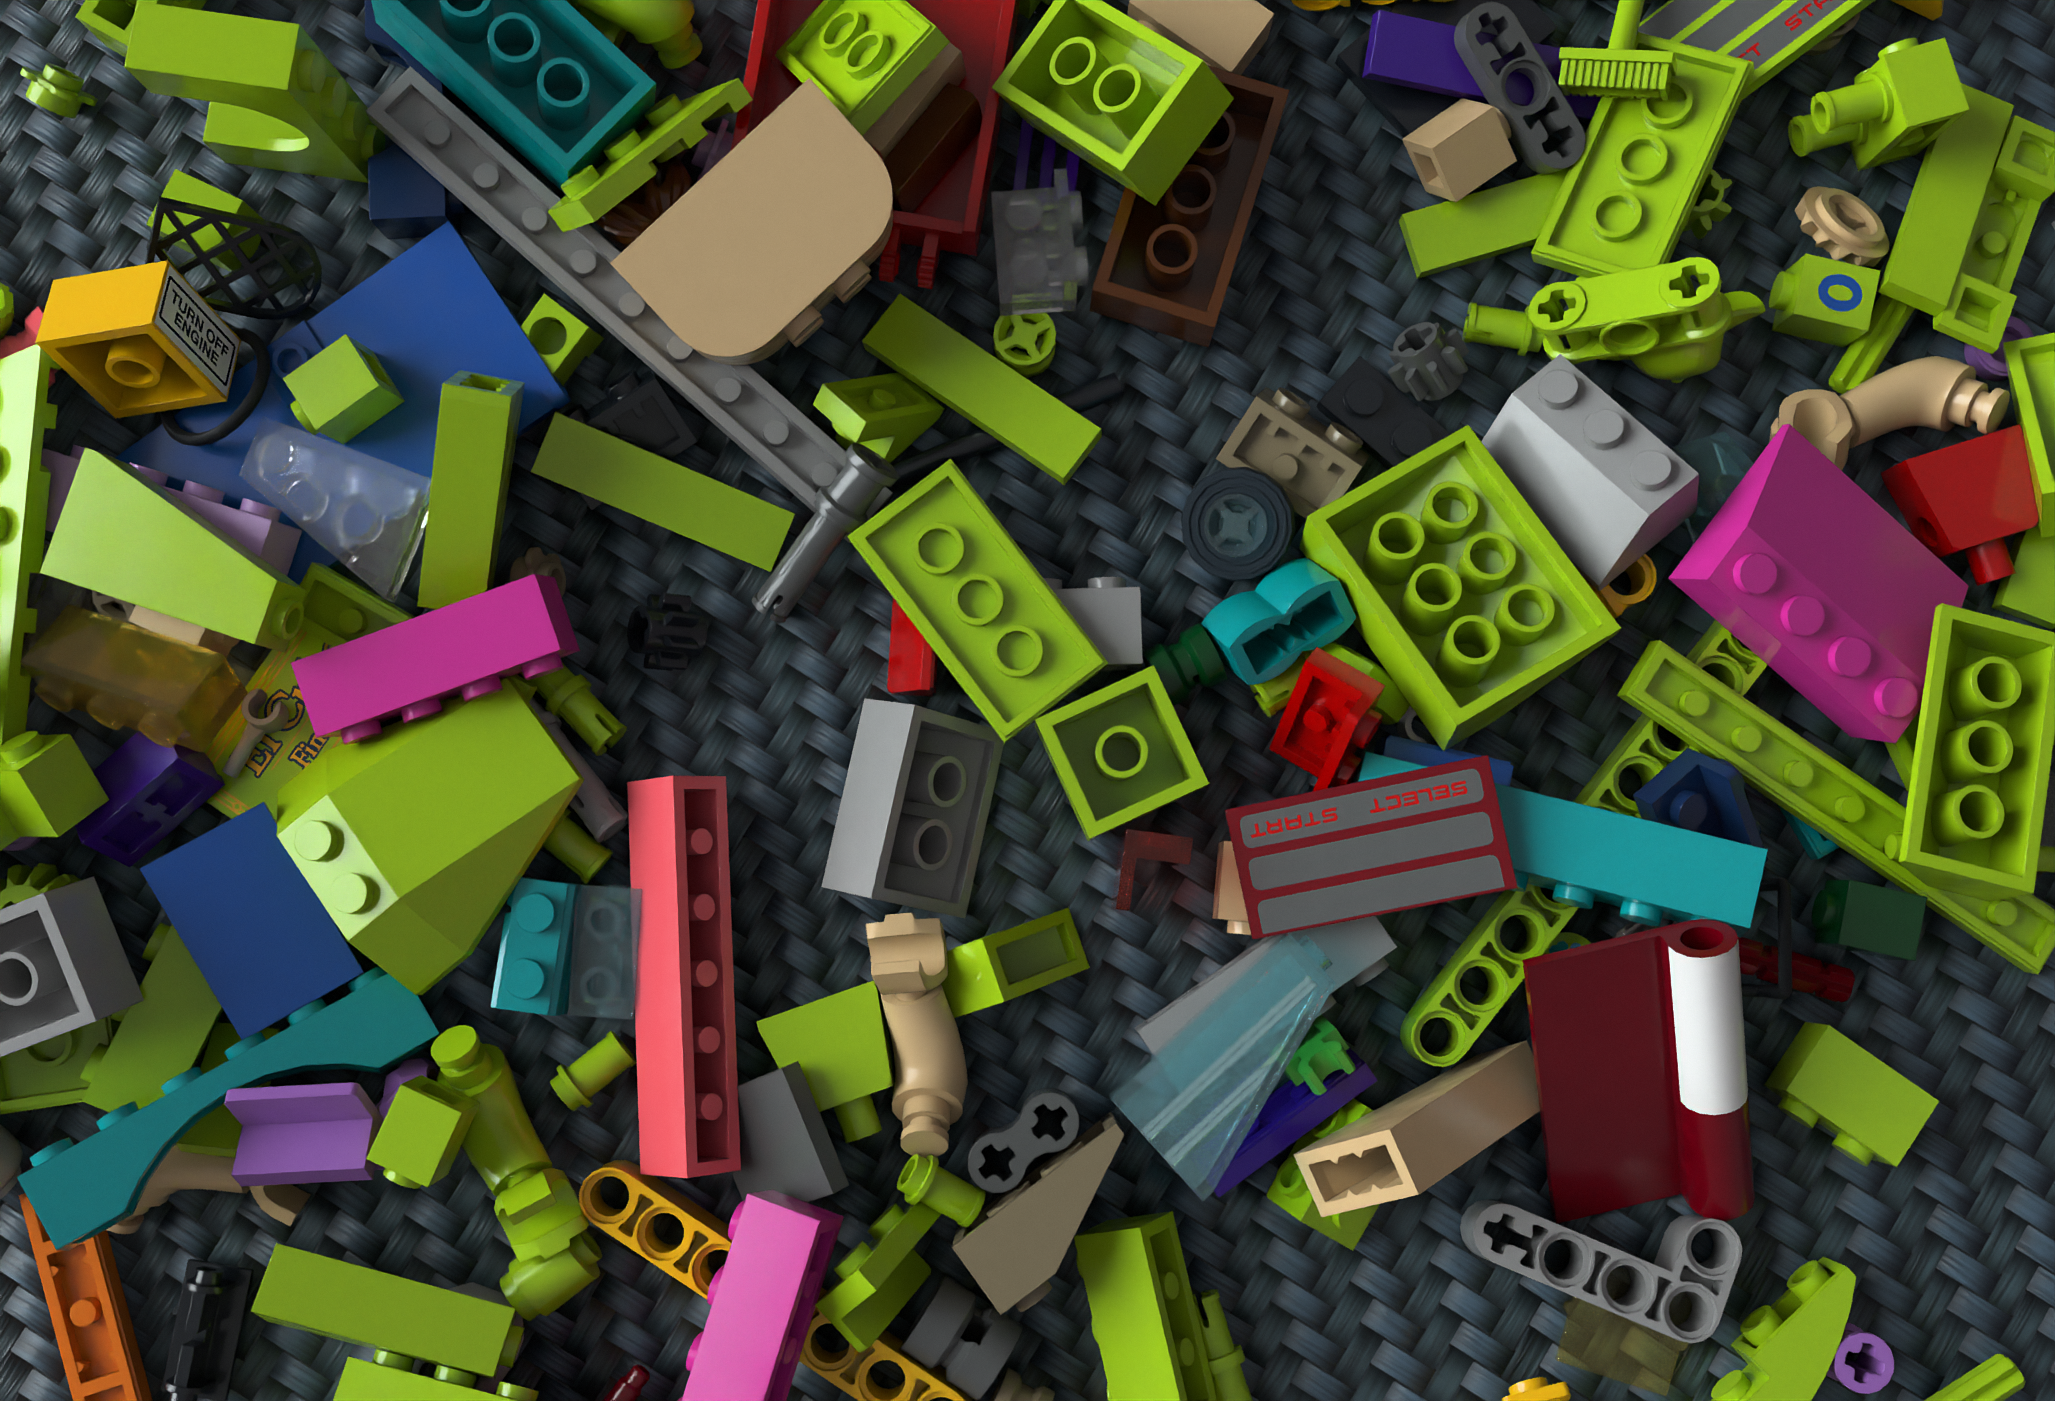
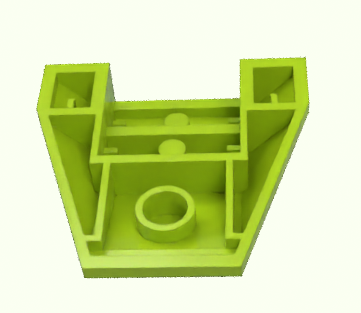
[277,678,585,995]

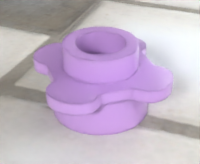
[691,119,733,183]

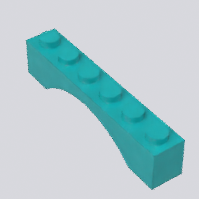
[17,966,440,1251]

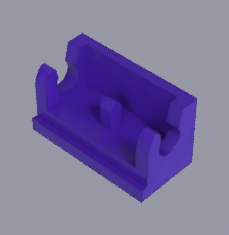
[75,713,225,867]

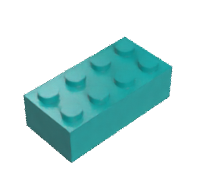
[371,0,656,195]

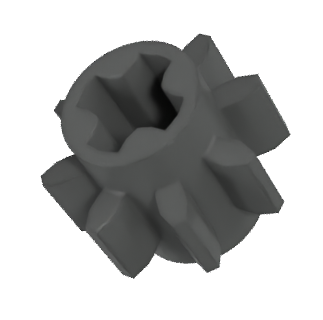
[1387,322,1469,401]

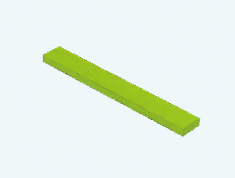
[1617,640,2055,975]

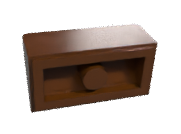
[883,82,983,213]

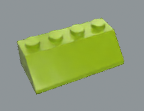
[1899,603,2055,902]

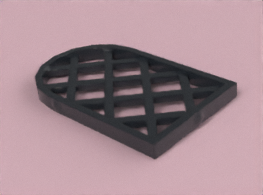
[145,196,322,320]

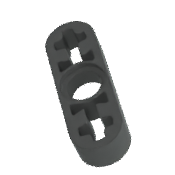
[1454,2,1585,174]

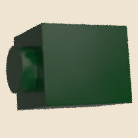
[1812,880,1927,961]

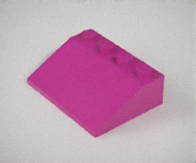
[1668,424,1969,743]

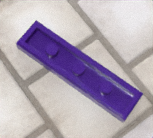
[1362,10,1601,125]

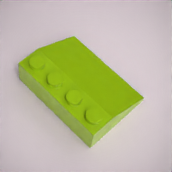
[1299,425,1621,752]

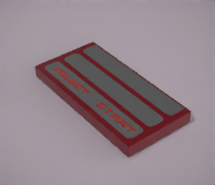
[1225,755,1518,940]

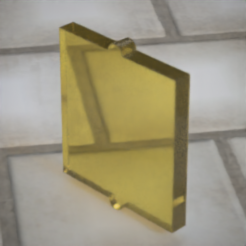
[1555,1266,1692,1396]

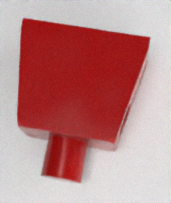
[1881,424,2039,586]

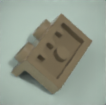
[1216,387,1369,519]

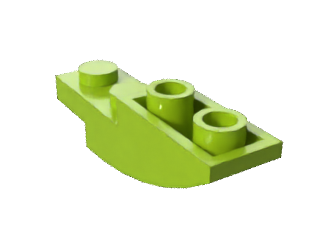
[1710,1256,1856,1401]

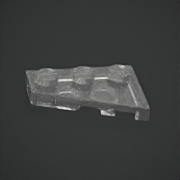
[239,416,431,602]

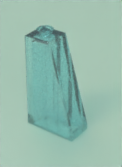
[1109,933,1336,1201]

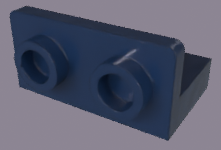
[1633,748,1768,863]

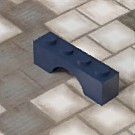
[364,0,470,239]

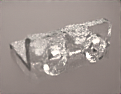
[991,168,1088,316]

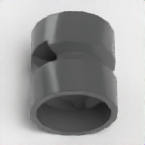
[899,1275,1023,1401]

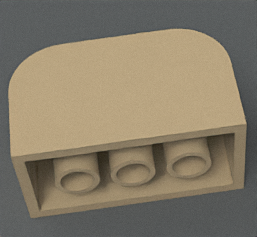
[610,78,893,366]

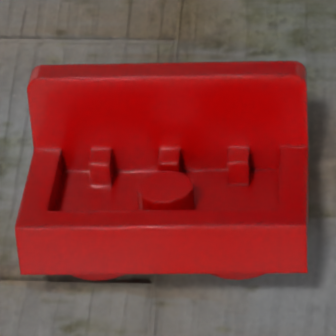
[1269,647,1385,792]

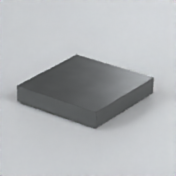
[732,1061,849,1202]

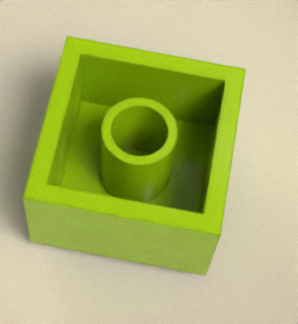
[1035,665,1209,841]

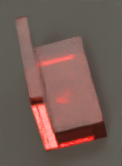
[1111,829,1193,911]

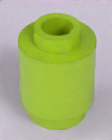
[499,1230,602,1321]

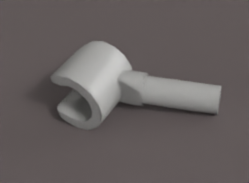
[222,689,289,778]

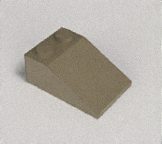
[952,1112,1124,1315]

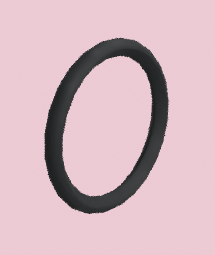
[160,327,270,446]

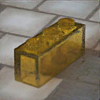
[20,604,248,753]

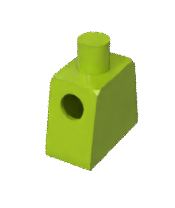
[756,980,895,1143]

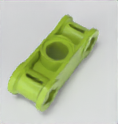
[1528,257,1733,365]

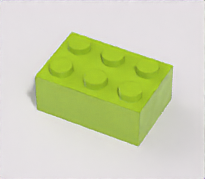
[992,0,1234,206]

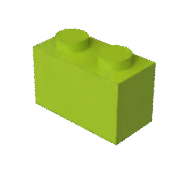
[1764,1022,1939,1167]

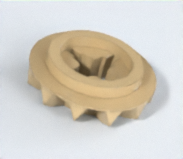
[1795,186,1889,267]

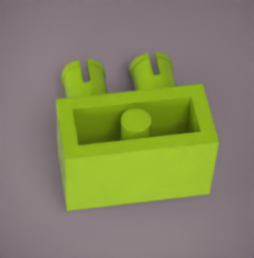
[1788,37,1970,171]

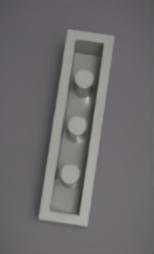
[1135,916,1397,1098]

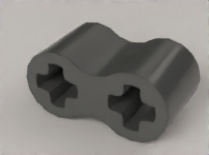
[968,1088,1079,1193]

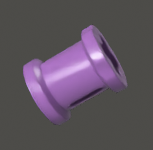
[1826,1322,1894,1394]

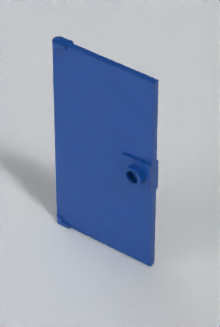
[115,221,571,585]

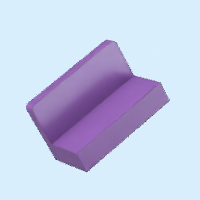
[224,1082,384,1187]

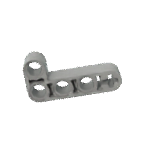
[1460,1199,1742,1343]

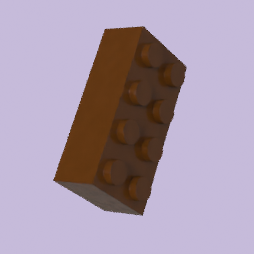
[1090,65,1290,348]

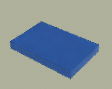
[139,802,364,1040]

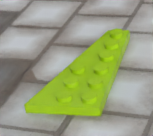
[0,344,61,747]

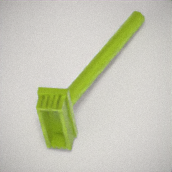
[1558,0,1677,100]

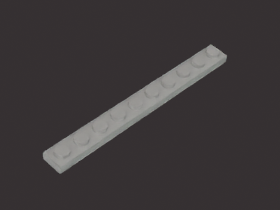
[366,66,893,543]

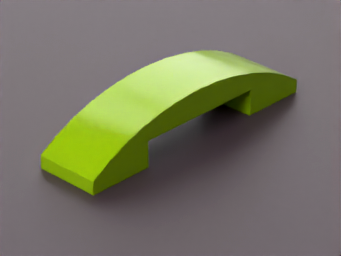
[1933,115,2055,354]

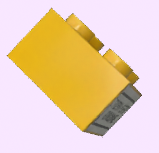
[35,260,241,419]

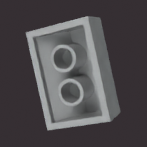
[1481,354,1699,591]
[821,698,1004,918]

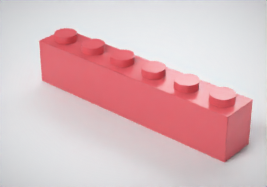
[627,776,741,1178]

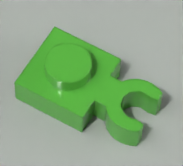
[1268,1014,1355,1095]

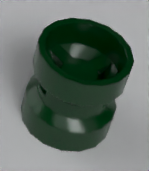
[1142,623,1227,706]

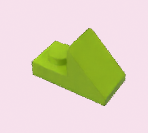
[813,372,944,463]

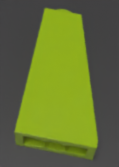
[417,370,525,610]
[40,447,307,653]
[251,1243,525,1380]

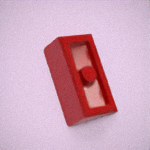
[887,598,938,697]

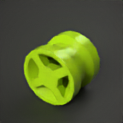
[993,304,1056,378]

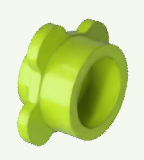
[20,63,98,119]

